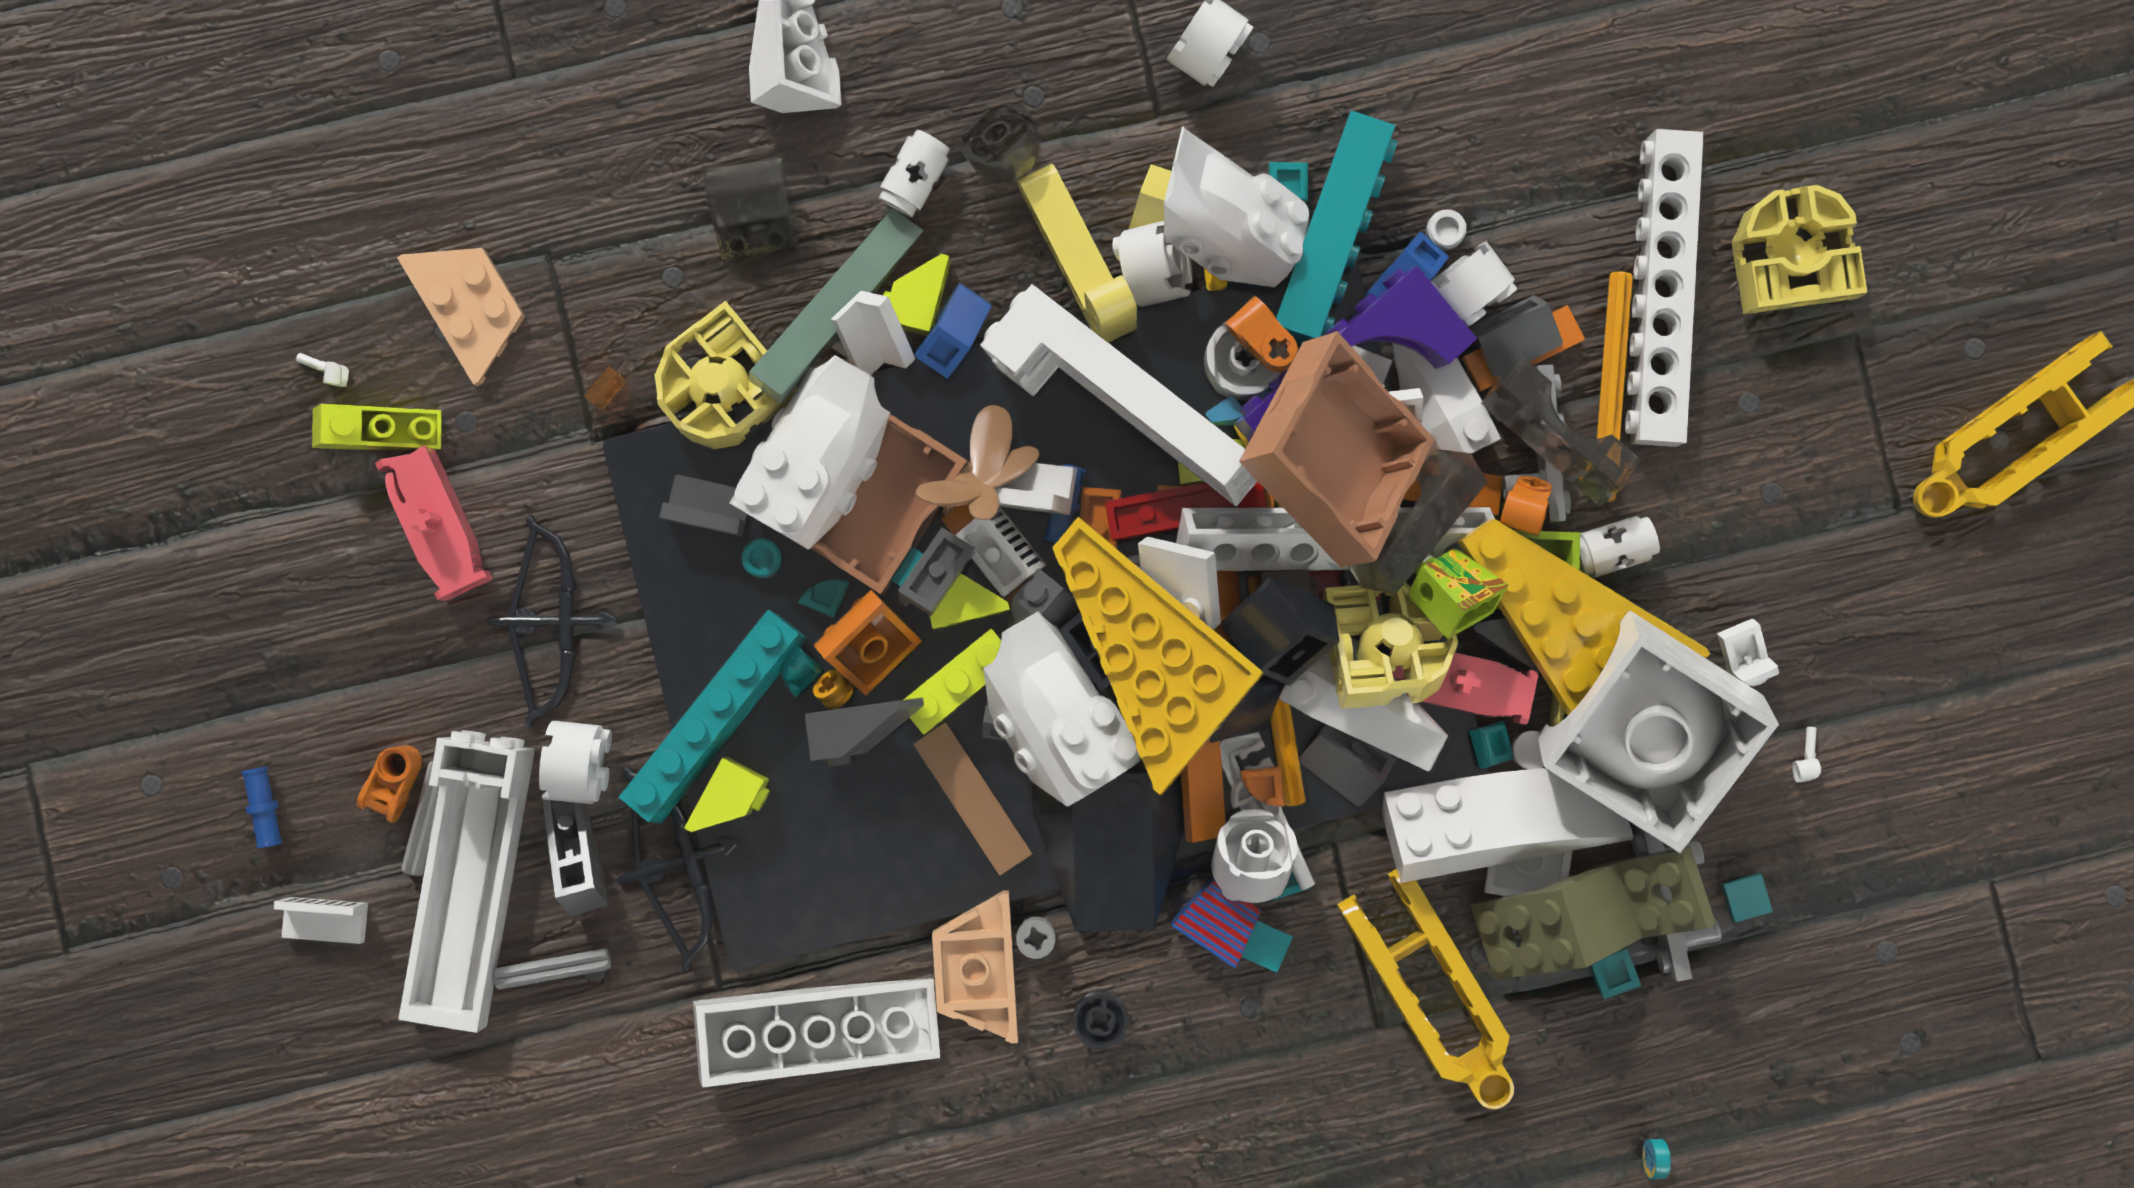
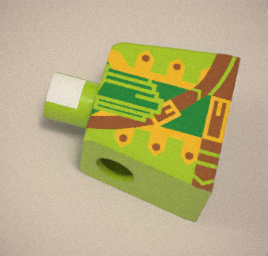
[1405,547,1509,639]

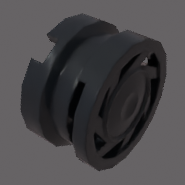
[1073,990,1128,1049]

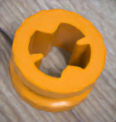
[813,670,853,710]

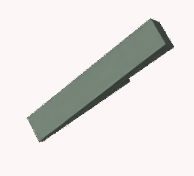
[749,208,924,405]

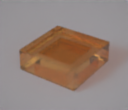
[584,366,626,409]

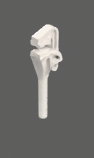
[1220,732,1315,890]

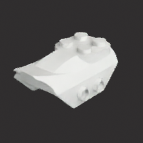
[1163,127,1309,287]
[730,355,890,550]
[983,611,1140,807]

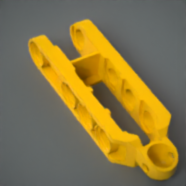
[1913,331,2134,518]
[1337,869,1514,1109]

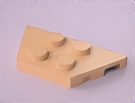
[397,248,525,386]
[932,890,1018,1043]

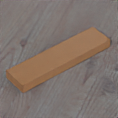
[913,722,1033,876]

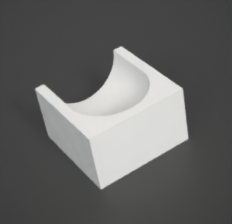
[1537,610,1779,853]

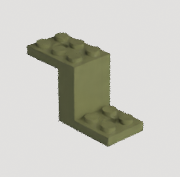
[1470,846,1716,980]

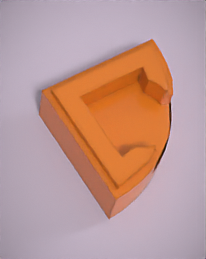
[1239,766,1284,807]

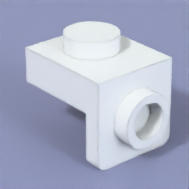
[1717,619,1779,686]

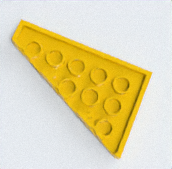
[1053,517,1264,795]
[1457,519,1710,716]

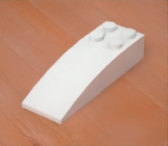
[1381,768,1634,883]
[693,978,940,1087]

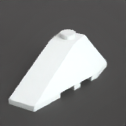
[749,0,841,113]
[1392,343,1501,466]
[1279,637,1448,771]

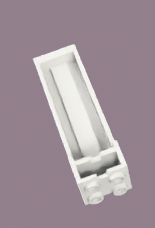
[980,284,1257,506]
[398,730,535,1033]

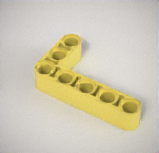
[1017,163,1137,343]

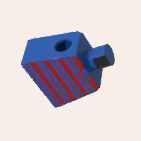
[1170,876,1261,968]

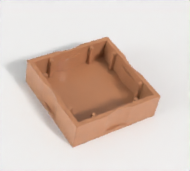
[1239,331,1435,568]
[810,406,968,596]

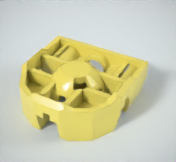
[1732,185,1867,314]
[655,301,798,449]
[1322,581,1458,709]

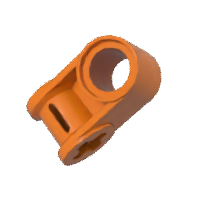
[1224,296,1298,373]
[1500,476,1552,536]
[356,745,423,823]

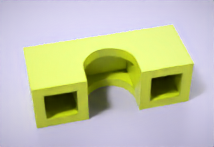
[904,629,1001,735]

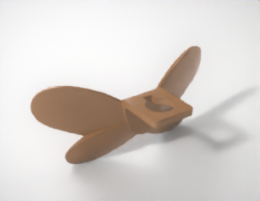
[915,405,1039,520]

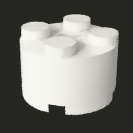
[1166,0,1253,87]
[1112,221,1192,307]
[1430,241,1517,327]
[1204,323,1286,401]
[539,721,612,804]
[1211,809,1298,903]

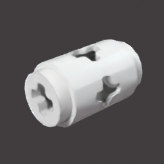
[879,130,950,218]
[1580,516,1660,578]

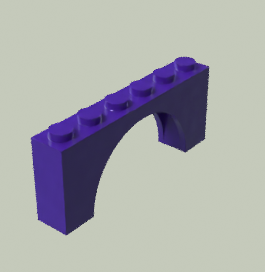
[1234,266,1477,442]

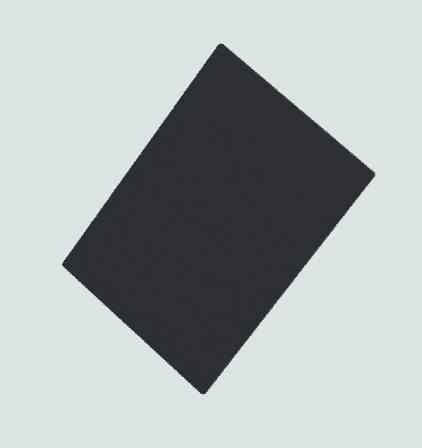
[603,259,1490,970]

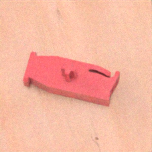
[375,446,493,601]
[1389,648,1538,725]

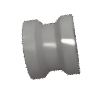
[1016,916,1056,959]

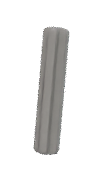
[401,761,439,876]
[493,948,611,990]

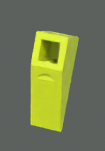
[312,404,441,450]

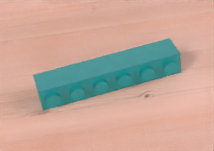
[1276,110,1398,345]
[619,609,808,823]

